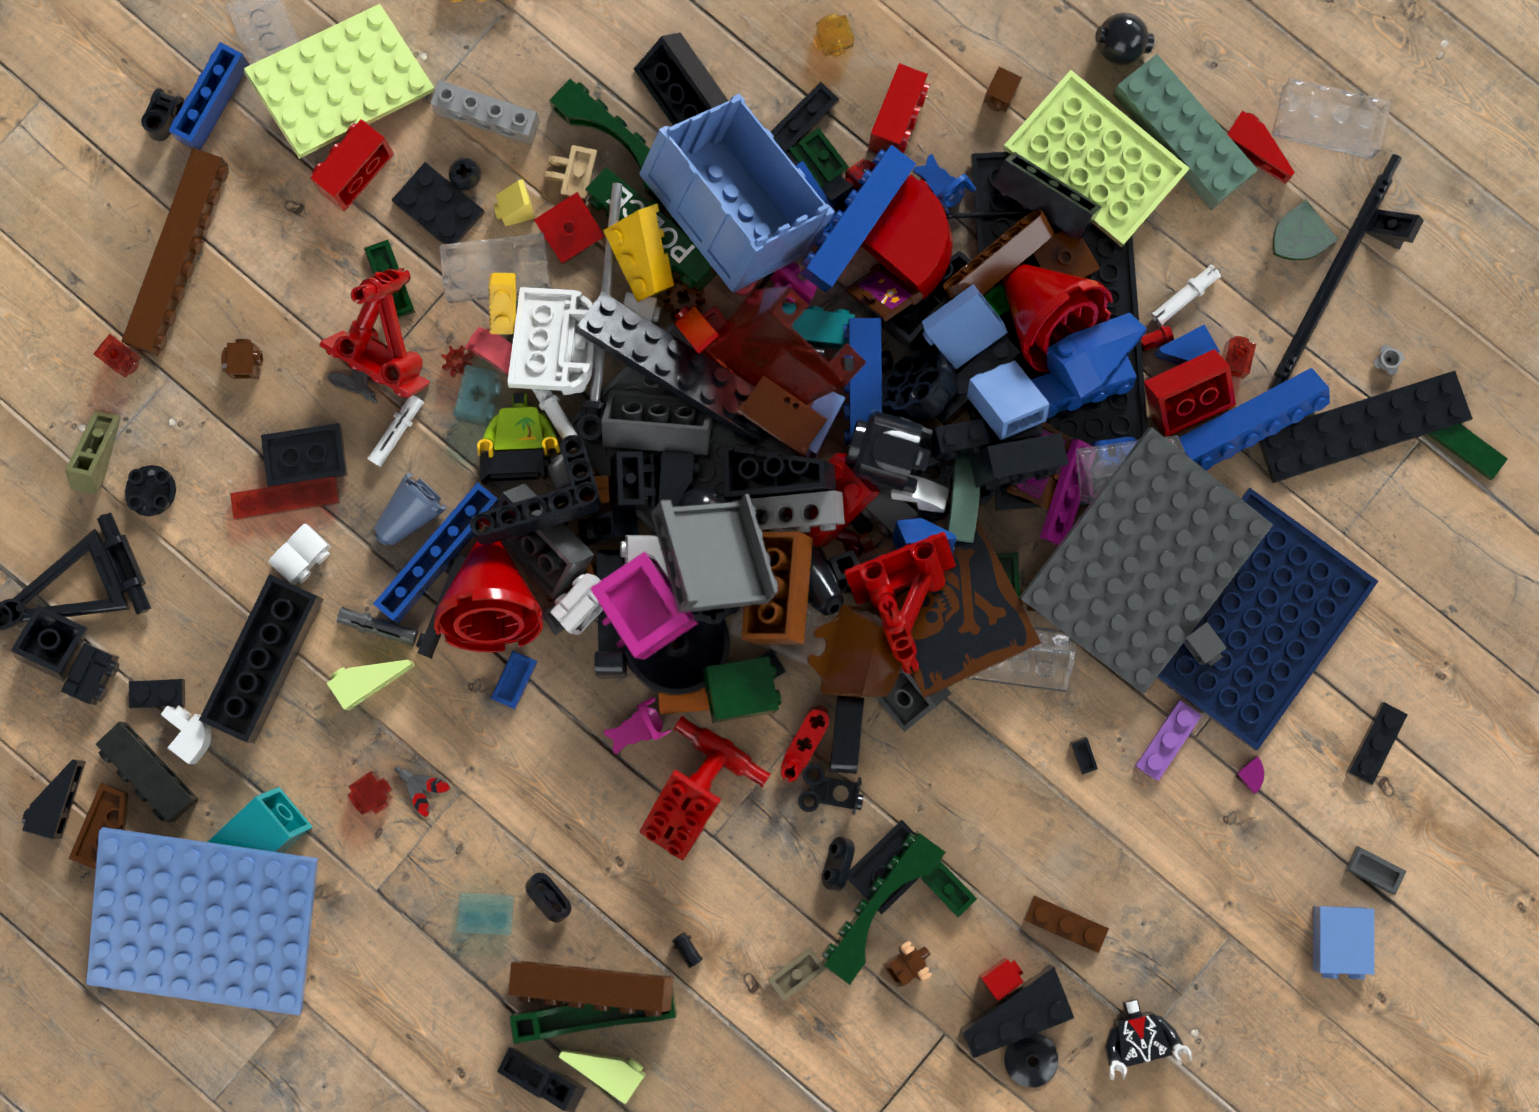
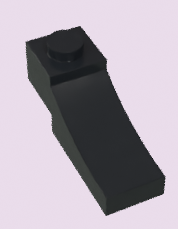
[497,1047,586,1112]

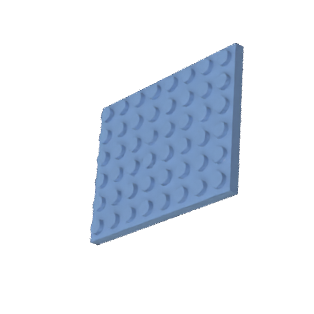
[86,827,318,1016]

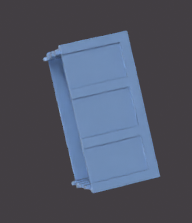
[639,94,834,293]

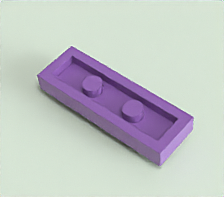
[1135,700,1202,781]

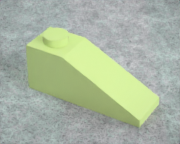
[327,660,415,711]
[559,1049,646,1104]

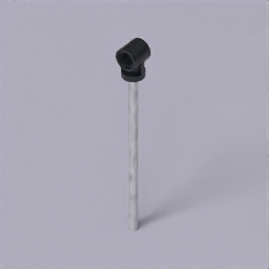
[577,183,623,444]

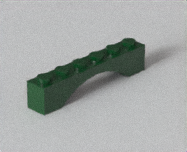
[549,78,665,209]
[821,831,946,985]
[510,988,677,1044]

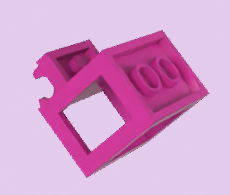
[590,551,698,660]

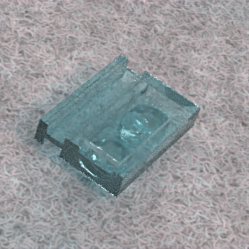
[457,892,515,935]

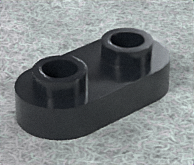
[822,837,855,891]
[525,873,571,923]

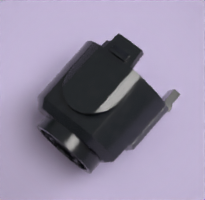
[845,411,933,493]

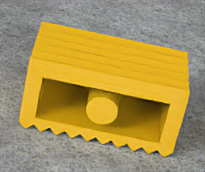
[488,273,516,334]

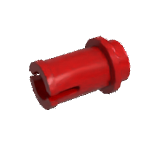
[1141,325,1174,352]

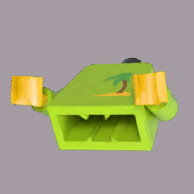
[477,393,560,458]

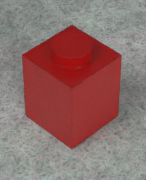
[979,958,1024,1001]

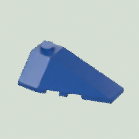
[1047,313,1147,401]

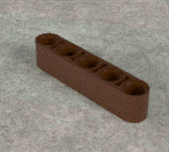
[943,210,1054,300]

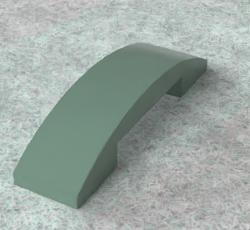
[947,453,980,543]

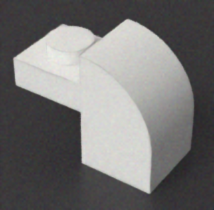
[161,705,212,765]

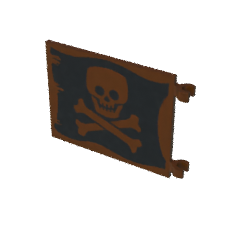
[857,492,1041,698]

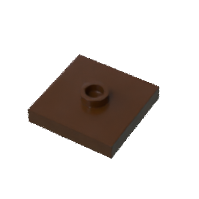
[1031,230,1100,278]

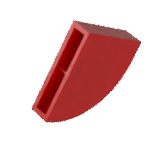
[860,174,953,300]

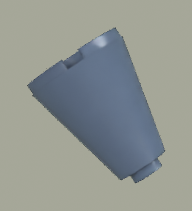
[374,473,446,545]

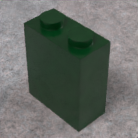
[703,657,781,723]

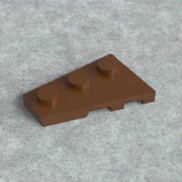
[68,783,128,870]

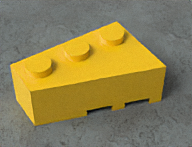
[603,203,674,302]

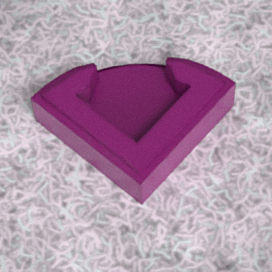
[1236,756,1264,794]

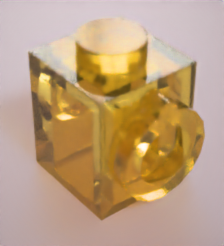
[813,14,854,57]

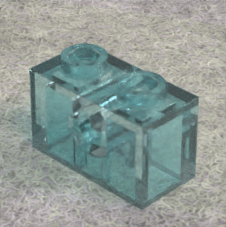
[453,365,502,427]

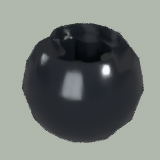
[448,158,481,191]

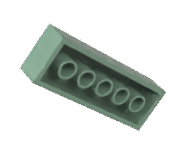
[1113,54,1258,210]

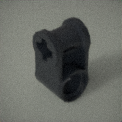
[141,88,185,141]

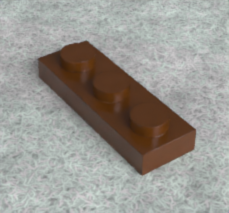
[1023,895,1109,953]

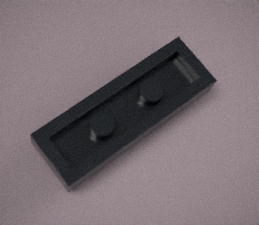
[770,82,839,154]
[1346,702,1408,785]

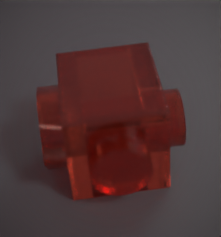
[93,333,142,378]
[1222,336,1256,379]
[348,771,393,815]

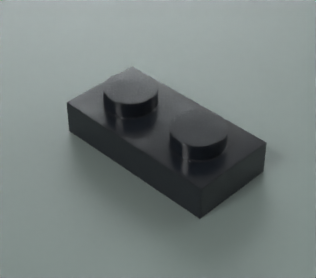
[129,679,185,708]

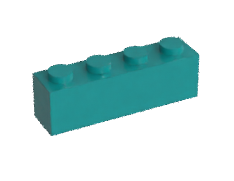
[747,301,855,350]

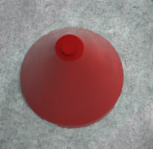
[1001,263,1113,372]
[434,541,543,652]

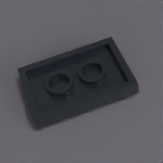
[392,162,485,251]
[261,423,348,488]
[848,819,920,915]

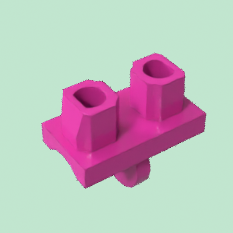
[770,262,818,309]

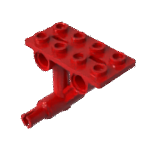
[319,268,430,398]
[844,532,956,674]
[639,715,771,861]

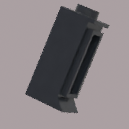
[480,449,551,485]

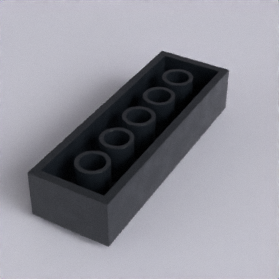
[198,574,324,744]

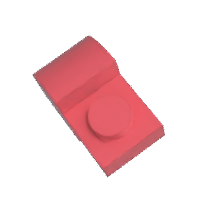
[464,327,513,375]

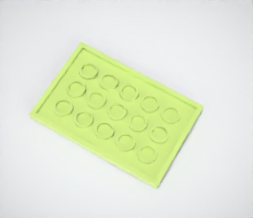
[244,4,434,159]
[1003,70,1190,247]

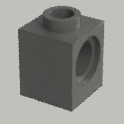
[1183,622,1227,666]

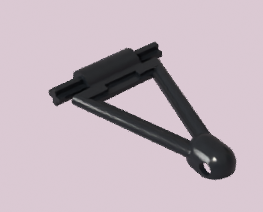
[0,513,152,631]

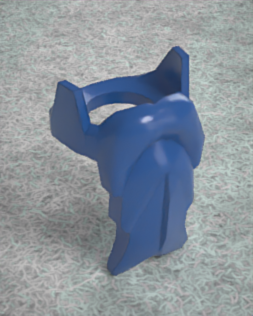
[913,154,976,214]

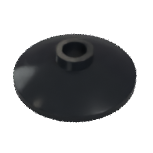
[1004,1033,1058,1088]

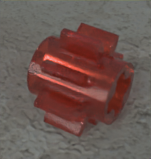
[441,345,474,378]

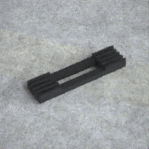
[416,554,466,659]

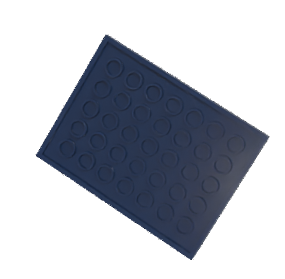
[1157,488,1379,751]

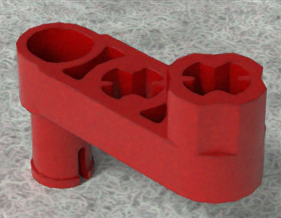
[781,705,830,782]

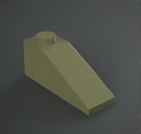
[65,410,121,495]

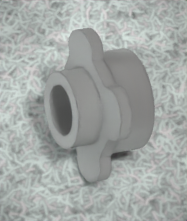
[1373,345,1404,375]

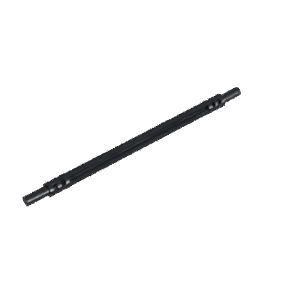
[1268,154,1402,390]

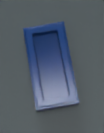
[491,650,538,710]

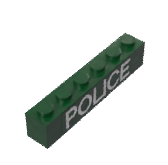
[585,167,717,292]

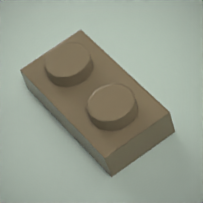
[767,946,827,1002]

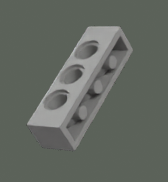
[430,80,540,145]
[733,491,845,533]

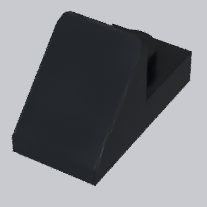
[1366,209,1424,249]

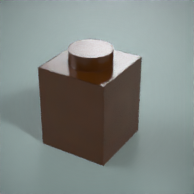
[983,67,1022,112]

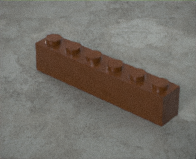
[508,961,674,1016]

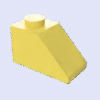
[493,179,535,226]

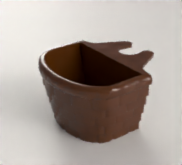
[807,605,901,697]

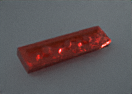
[230,476,340,520]

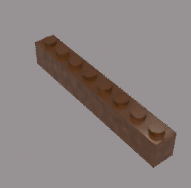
[121,148,229,356]

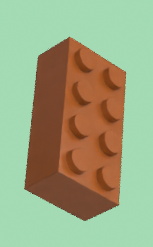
[741,532,813,645]

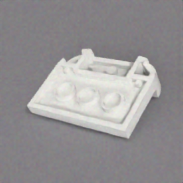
[508,287,595,395]

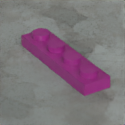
[1040,439,1097,546]

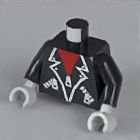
[1105,999,1192,1080]

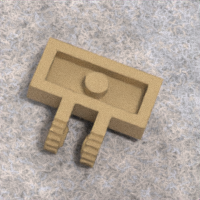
[544,145,598,202]

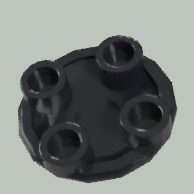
[125,465,177,517]

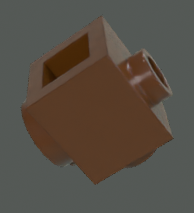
[221,339,263,379]

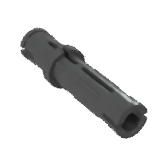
[336,607,418,647]

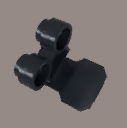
[798,764,864,815]

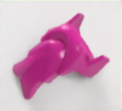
[604,697,672,754]

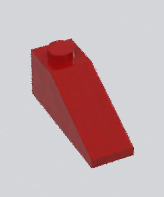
[1227,111,1295,184]
[674,304,719,353]

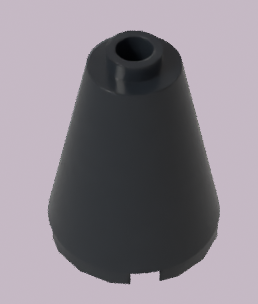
[808,546,844,616]

